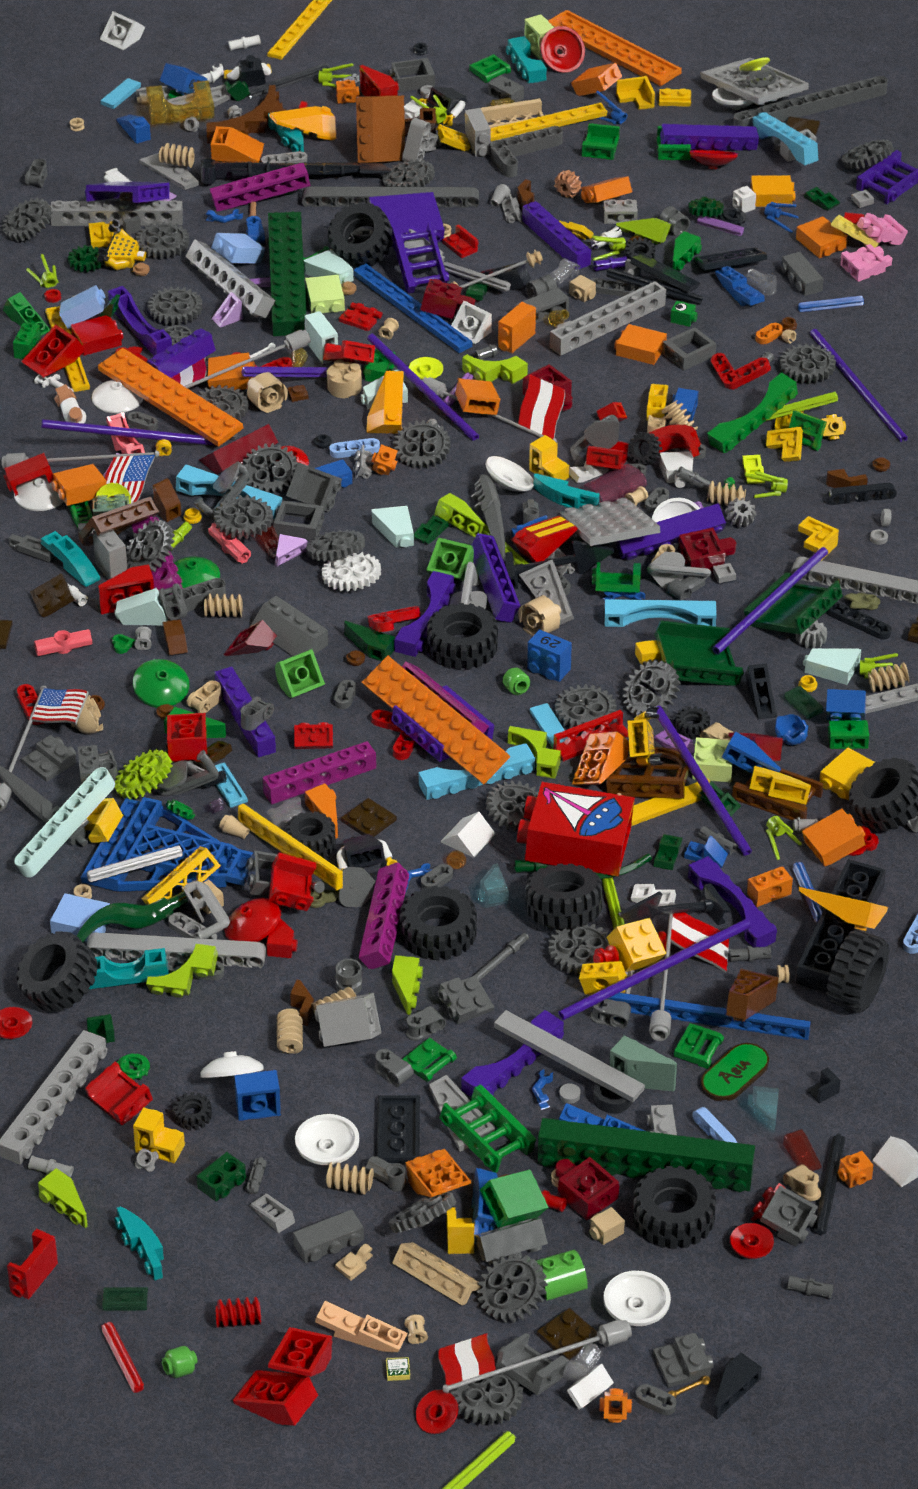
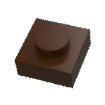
[287,385,309,402]

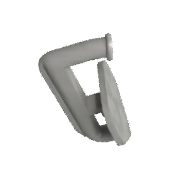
[647,552,711,588]
[450,562,487,609]
[181,881,230,939]

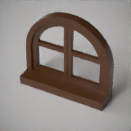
[78,497,159,546]
[606,747,689,799]

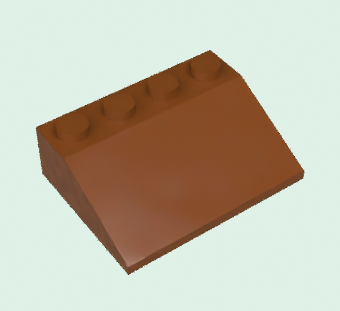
[356,95,405,163]

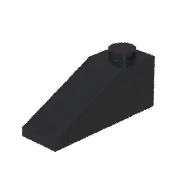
[481,263,531,290]
[745,663,777,719]
[713,1352,762,1419]

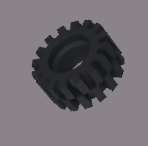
[625,237,656,260]
[628,432,662,465]
[675,706,710,739]
[173,1092,212,1131]

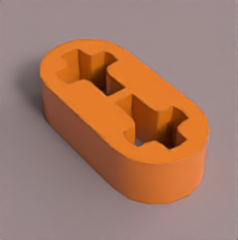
[755,323,783,345]

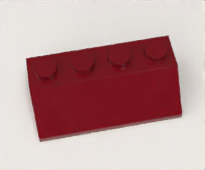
[199,424,279,474]

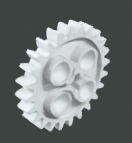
[322,552,381,591]

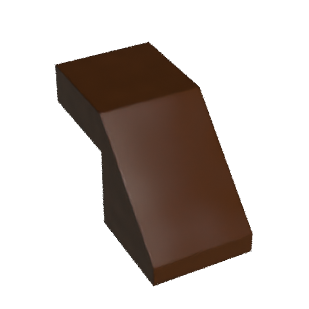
[517,179,534,208]
[826,468,868,488]
[162,619,188,656]
[290,979,314,1026]

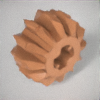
[554,170,582,198]

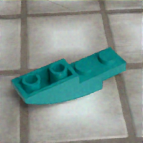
[268,112,304,152]
[533,473,600,509]
[41,531,100,587]
[115,1206,164,1281]

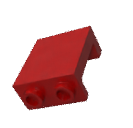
[323,340,375,365]
[586,441,629,470]
[3,453,54,496]
[269,853,316,911]
[85,1062,153,1125]
[7,1228,58,1300]

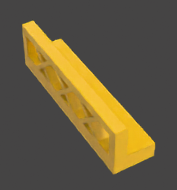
[141,846,221,905]

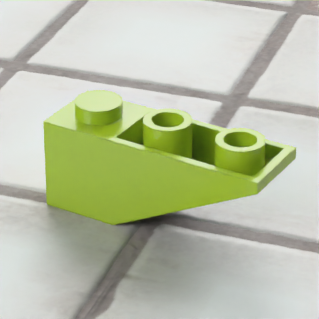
[616,218,671,244]
[434,493,484,537]
[392,955,423,1015]
[38,1168,88,1228]

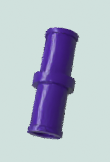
[593,256,627,271]

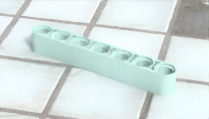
[15,767,115,878]

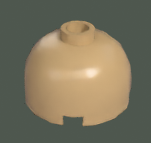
[71,695,103,734]

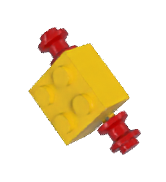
[593,918,671,972]

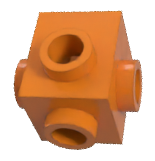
[336,80,359,103]
[371,444,398,475]
[838,1151,873,1188]
[599,1388,632,1422]

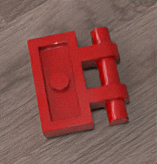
[339,302,382,331]

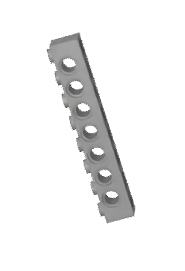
[51,200,183,226]
[185,239,275,318]
[550,282,666,356]
[0,1030,107,1165]

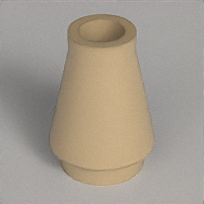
[219,815,250,839]

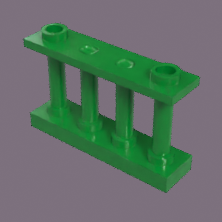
[440,1084,536,1173]

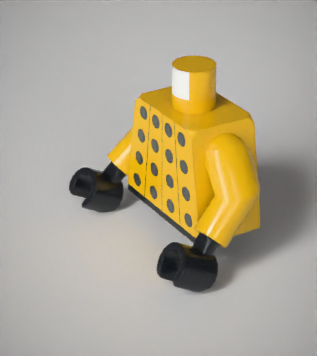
[97,219,146,270]
[628,706,663,766]

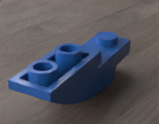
[715,266,765,306]
[559,1103,644,1131]
[471,1168,498,1245]

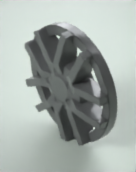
[164,325,192,346]

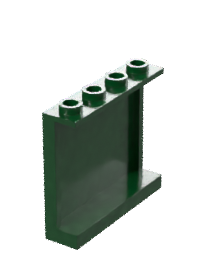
[743,573,843,635]
[654,621,744,686]

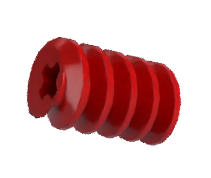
[216,1297,261,1328]

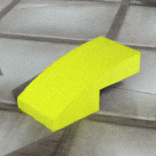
[742,455,765,484]

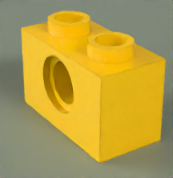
[579,961,627,995]

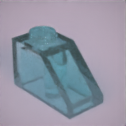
[477,863,509,908]
[748,1086,779,1133]

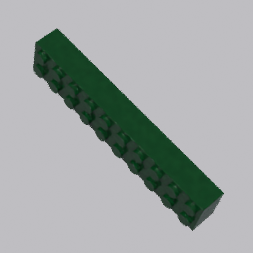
[268,212,306,336]
[538,1118,755,1192]

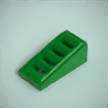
[68,501,93,528]

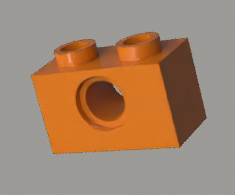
[747,866,793,907]

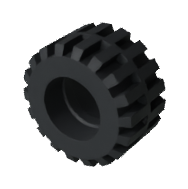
[286,811,336,859]

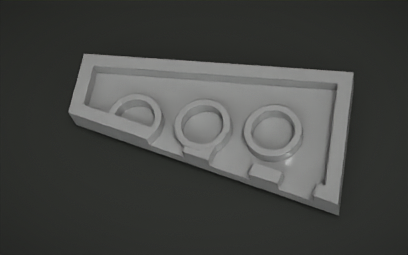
[139,153,199,190]
[429,1075,495,1152]

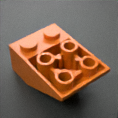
[211,126,264,163]
[572,732,629,786]
[406,1149,471,1197]

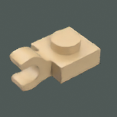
[335,1244,373,1281]

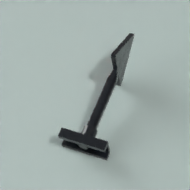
[505,541,614,589]
[618,884,731,925]

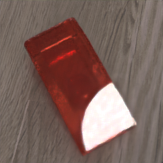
[255,526,279,560]
[783,1129,822,1171]

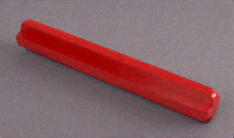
[102,1322,144,1393]

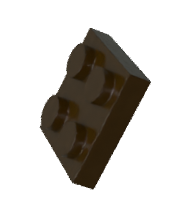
[30,573,75,617]
[341,798,397,837]
[537,1308,597,1360]

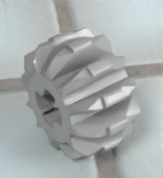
[725,497,756,528]
[796,620,827,649]

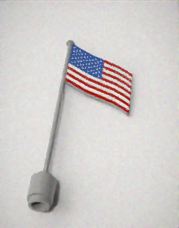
[2,450,159,503]
[0,686,89,812]

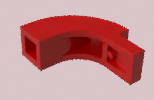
[649,424,701,457]

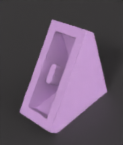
[212,292,243,328]
[274,534,307,567]

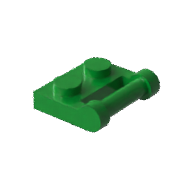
[469,54,511,83]
[788,410,827,451]
[674,1023,724,1069]
[402,1038,457,1082]

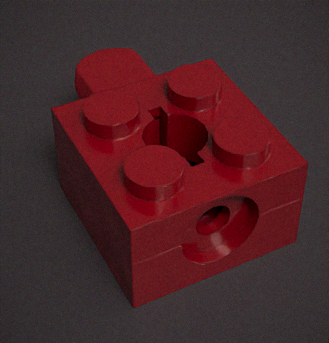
[421,279,475,319]
[523,364,573,411]
[678,528,736,571]
[555,1157,620,1221]

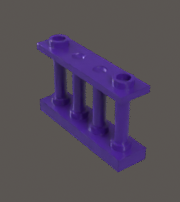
[856,150,918,204]
[391,222,449,294]

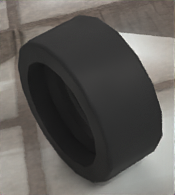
[593,1083,632,1114]

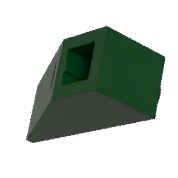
[344,620,395,662]

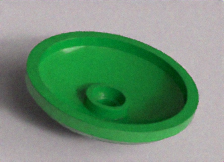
[174,556,220,588]
[133,659,189,708]

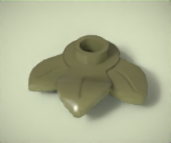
[844,593,880,610]
[311,889,339,908]

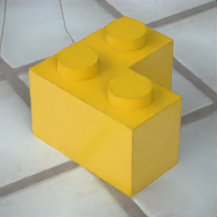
[529,435,569,480]
[133,1107,185,1163]

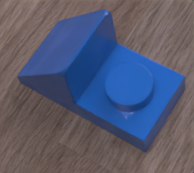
[684,836,728,868]

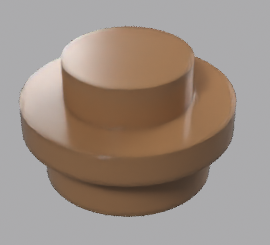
[133,263,150,276]
[341,281,357,295]

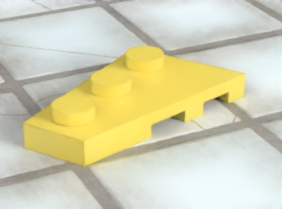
[831,215,879,248]

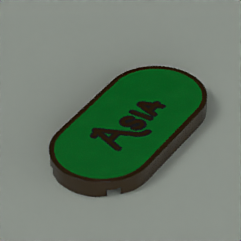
[701,1043,769,1101]

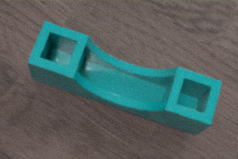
[506,36,547,84]
[89,948,169,989]

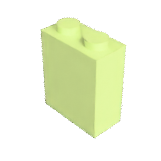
[305,275,345,314]

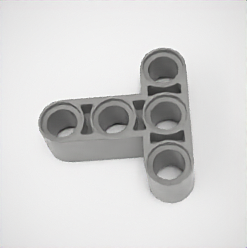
[402,118,442,162]

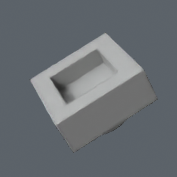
[851,190,874,208]
[713,563,736,583]

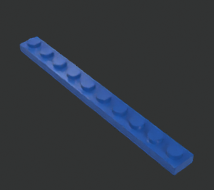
[353,264,472,353]
[608,993,811,1040]

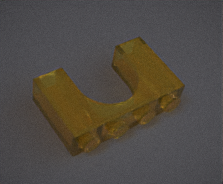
[146,81,214,124]

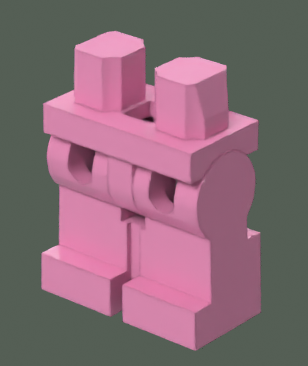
[857,213,908,245]
[840,244,892,282]

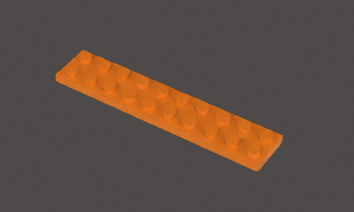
[548,10,682,86]
[98,348,243,447]
[362,655,510,785]

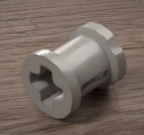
[135,626,151,650]

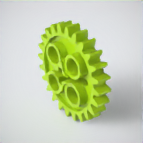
[114,749,173,799]

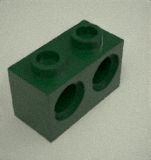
[197,1152,246,1202]

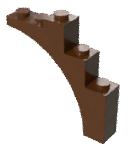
[207,85,286,144]

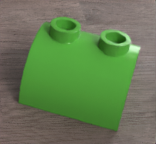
[427,537,474,581]
[275,649,325,698]
[536,1250,588,1300]

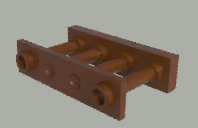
[732,768,823,821]

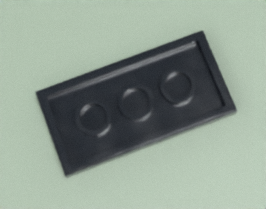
[694,247,767,270]
[630,253,700,293]
[377,1095,420,1163]

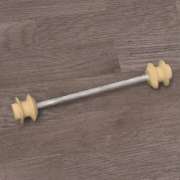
[453,249,543,288]

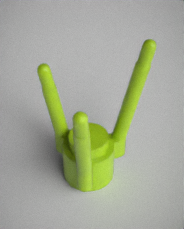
[318,63,353,88]
[410,95,447,124]
[592,236,626,260]
[26,254,59,288]
[744,471,788,498]
[860,653,901,685]
[766,816,802,860]

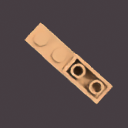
[315,1301,407,1352]

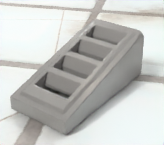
[250,1193,295,1233]

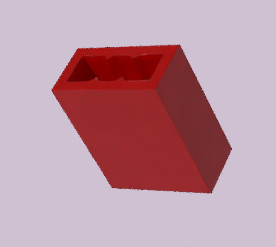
[71,315,124,356]

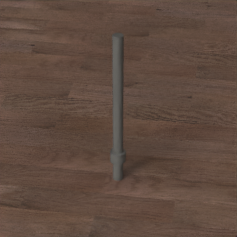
[443,933,529,1005]

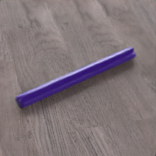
[241,367,329,378]

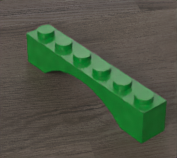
[707,372,798,453]

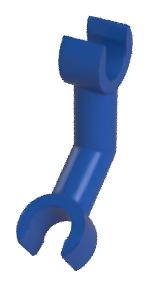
[206,209,243,223]
[603,591,645,600]
[406,863,432,891]
[532,1069,553,1109]

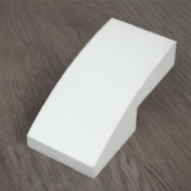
[569,461,609,483]
[631,884,676,906]
[567,1364,614,1409]

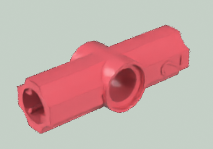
[208,523,251,564]
[34,629,92,656]

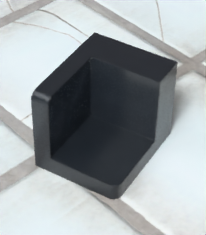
[807,1067,841,1104]

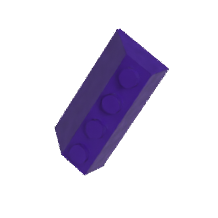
[146,328,216,378]

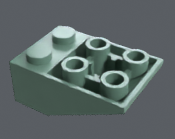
[93,494,129,516]
[610,1035,677,1091]

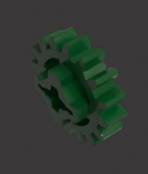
[688,197,724,217]
[68,245,104,272]

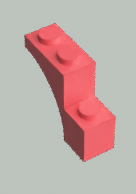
[106,412,145,454]

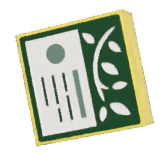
[386,1357,410,1381]

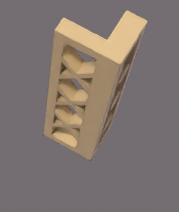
[481,99,544,128]
[393,1242,481,1305]

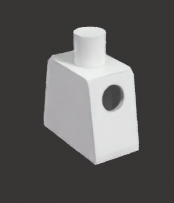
[659,452,693,488]

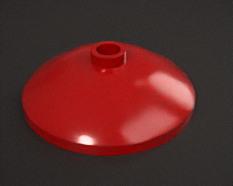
[540,26,585,73]
[690,150,738,169]
[225,898,281,942]

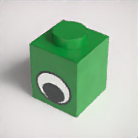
[671,301,698,327]

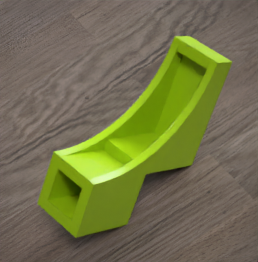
[462,354,528,384]
[508,726,561,779]
[146,944,218,998]

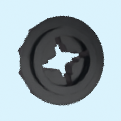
[720,208,746,226]

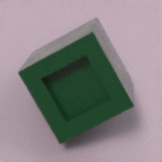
[225,80,251,101]
[87,1014,115,1043]

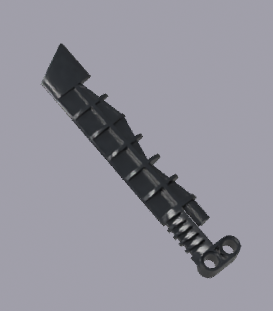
[200,158,392,184]

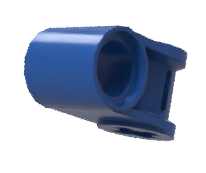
[246,216,265,244]

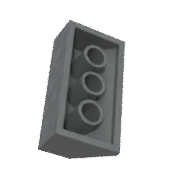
[251,596,328,656]

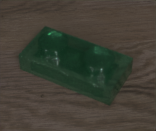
[785,686,823,719]
[102,1287,148,1311]

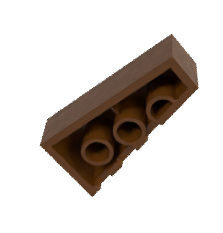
[726,969,779,1021]

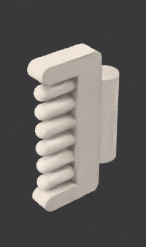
[104,168,133,182]

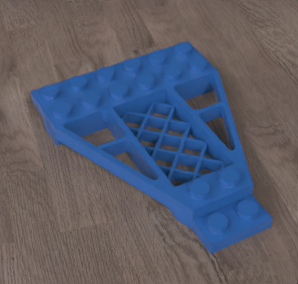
[81,797,253,891]

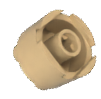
[327,360,362,398]
[247,372,288,413]
[518,595,561,637]

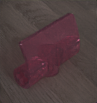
[584,464,647,505]

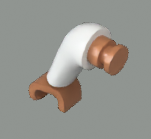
[54,384,86,423]

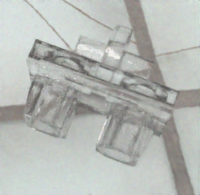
[267,797,304,829]

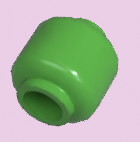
[503,668,530,695]
[162,1346,197,1378]

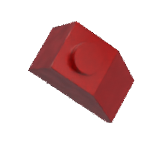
[267,918,298,958]

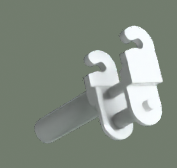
[34,374,74,392]

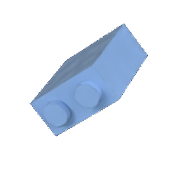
[211,233,265,264]
[60,285,106,329]
[50,894,110,941]

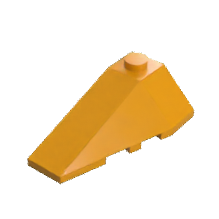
[269,106,336,140]
[367,371,404,434]
[799,887,888,931]

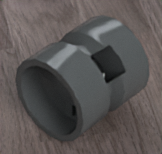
[659,206,690,236]
[526,274,557,298]
[336,959,362,994]

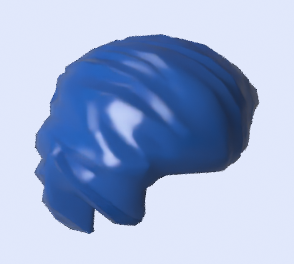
[775,714,809,746]

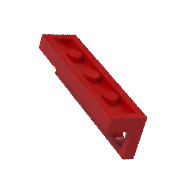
[553,710,629,761]

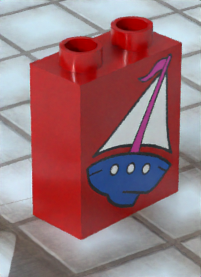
[517,782,635,876]

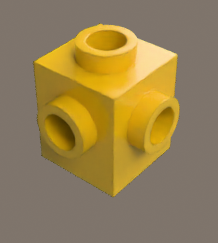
[821,414,846,440]

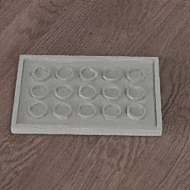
[701,58,809,105]
[560,498,660,546]

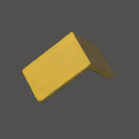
[616,76,655,110]
[798,516,839,561]
[84,798,123,843]
[446,1207,474,1254]

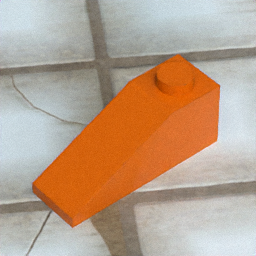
[305,783,338,838]

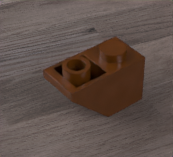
[153,478,181,522]

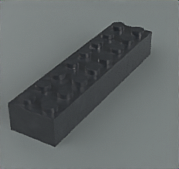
[796,859,886,992]

